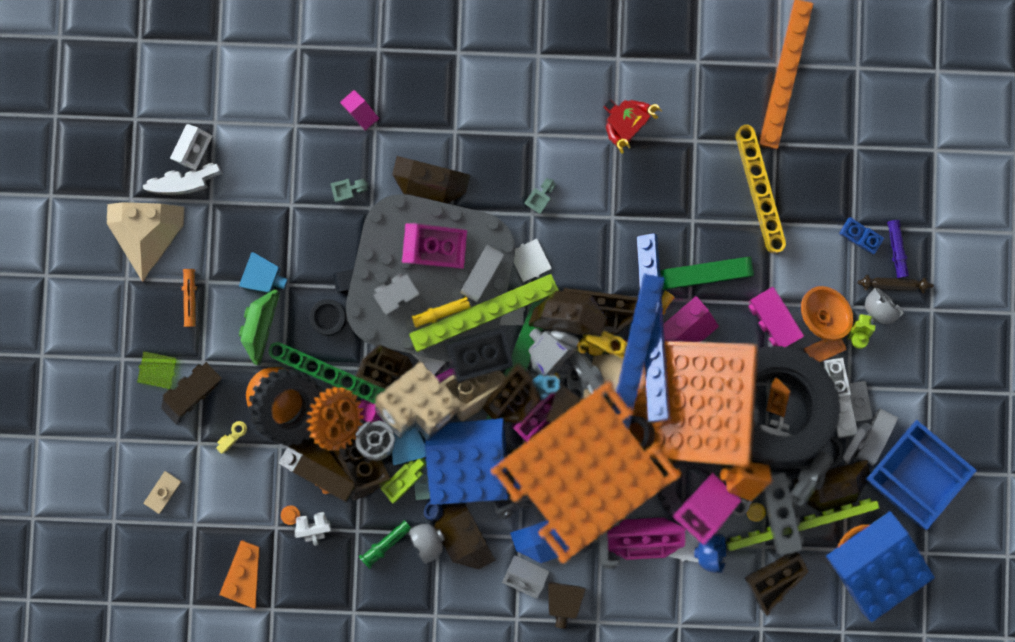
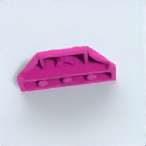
[607,518,685,560]

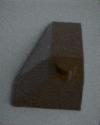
[332,424,391,501]
[279,438,356,502]

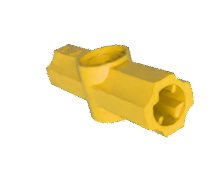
[585,331,627,360]

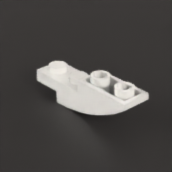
[143,163,222,195]
[824,358,857,438]

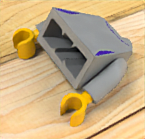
[529,328,590,379]

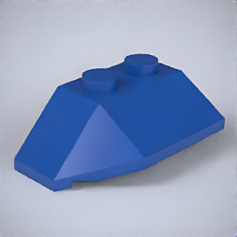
[510,519,570,563]

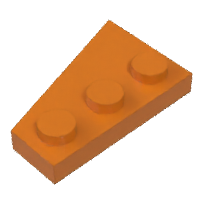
[219,540,260,609]

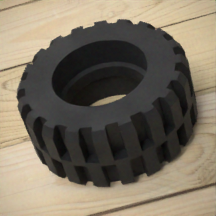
[248,369,323,446]
[658,459,727,518]

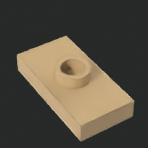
[143,471,182,514]

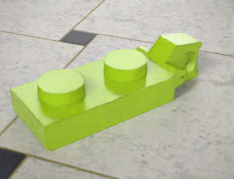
[381,457,427,504]

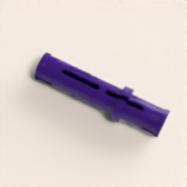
[887,220,909,278]

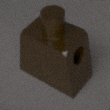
[548,582,585,629]

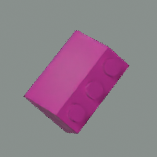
[748,287,804,347]
[663,296,719,343]

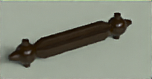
[857,275,934,293]

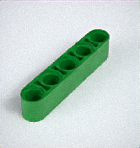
[660,257,754,290]

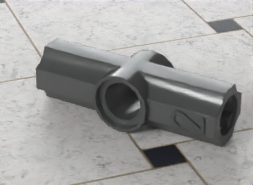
[569,351,611,403]
[789,451,834,506]

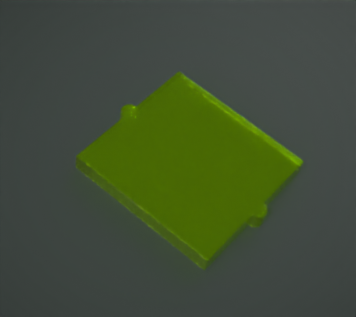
[137,352,177,389]

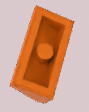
[766,377,790,417]

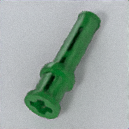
[359,520,411,569]

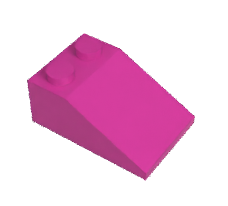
[402,224,467,268]

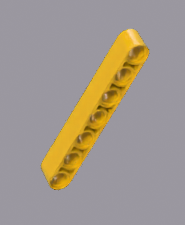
[736,125,786,254]

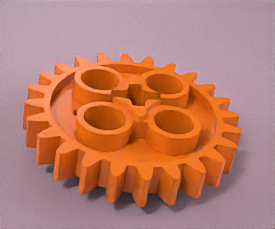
[307,387,364,451]

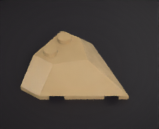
[107,202,184,281]

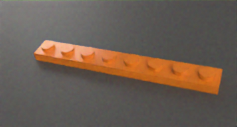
[759,0,813,150]

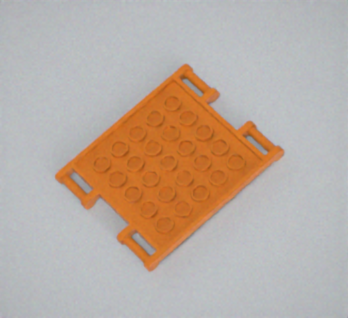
[490,380,681,564]

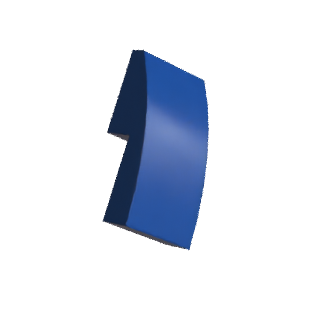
[839,218,884,254]

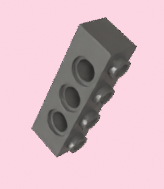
[762,473,804,555]

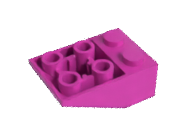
[673,473,741,545]

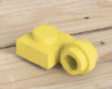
[216,421,247,454]

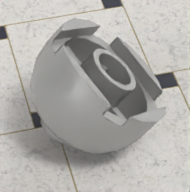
[865,288,904,325]
[356,421,395,461]
[409,524,445,564]

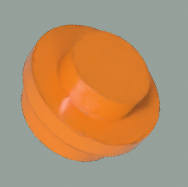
[281,505,300,525]

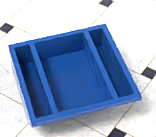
[425,418,511,505]
[866,420,977,530]
[826,511,935,623]

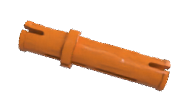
[182,269,197,327]

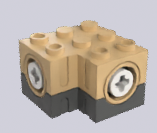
[375,362,460,441]

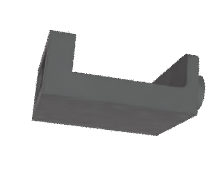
[599,521,620,569]

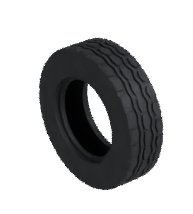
[750,346,840,470]

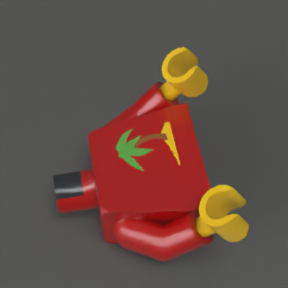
[603,99,662,154]

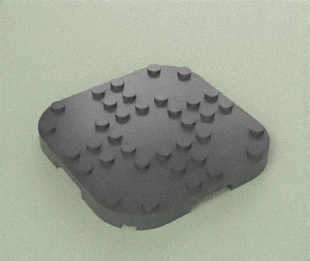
[346,194,515,363]

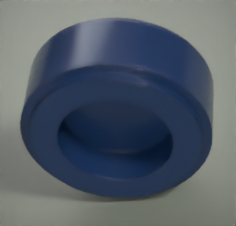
[424,502,443,521]

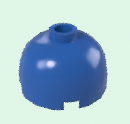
[694,534,727,573]

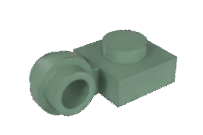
[524,178,556,214]
[330,179,369,203]

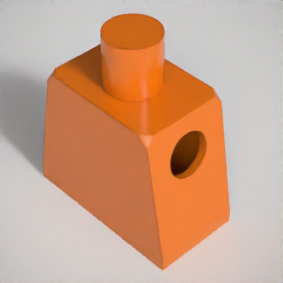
[721,463,772,501]

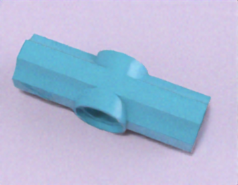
[534,374,559,400]

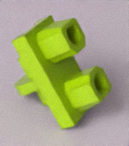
[847,314,875,349]

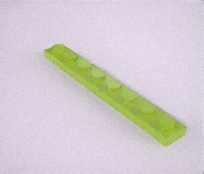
[409,274,559,352]
[726,498,879,551]

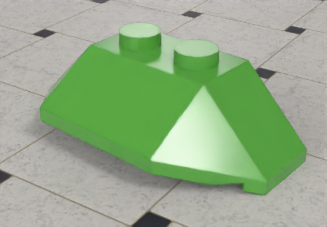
[239,290,280,366]

